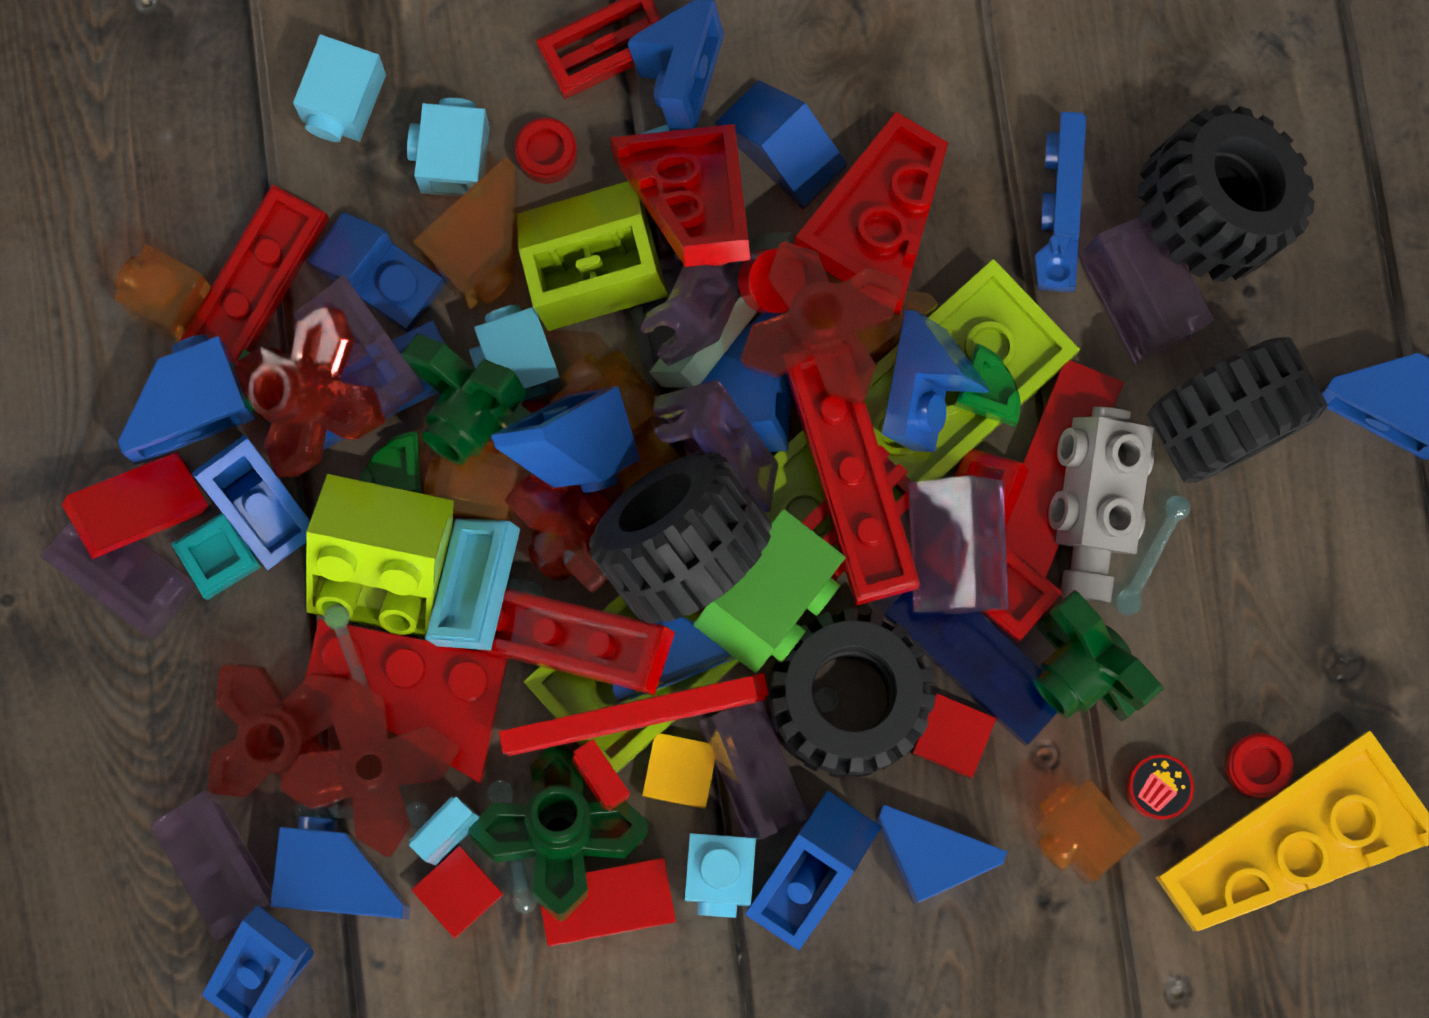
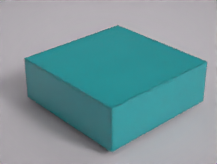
[171,513,262,600]

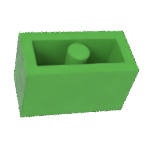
[693,509,846,674]

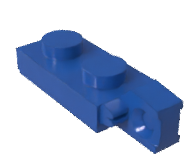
[1035,112,1086,292]

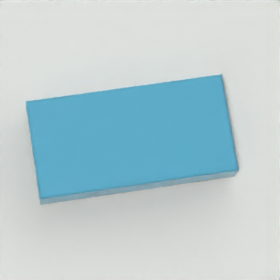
[425,518,520,650]
[409,797,479,866]

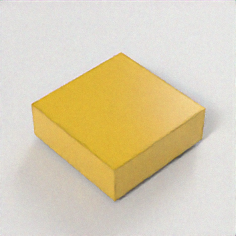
[642,733,718,809]

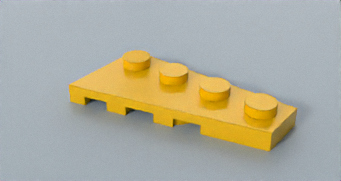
[1155,731,1429,932]

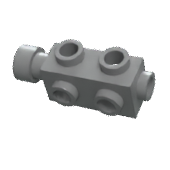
[1048,407,1154,603]

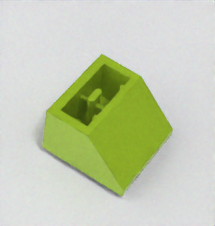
[517,181,668,331]
[306,474,454,638]

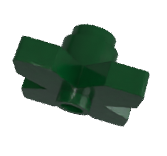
[402,333,532,465]
[1033,590,1164,722]
[469,744,648,921]

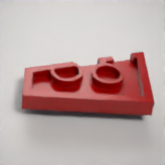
[793,112,949,316]
[610,124,750,267]
[305,619,509,785]

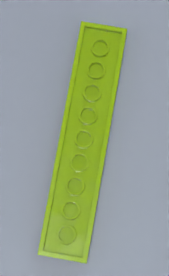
[524,259,1080,773]

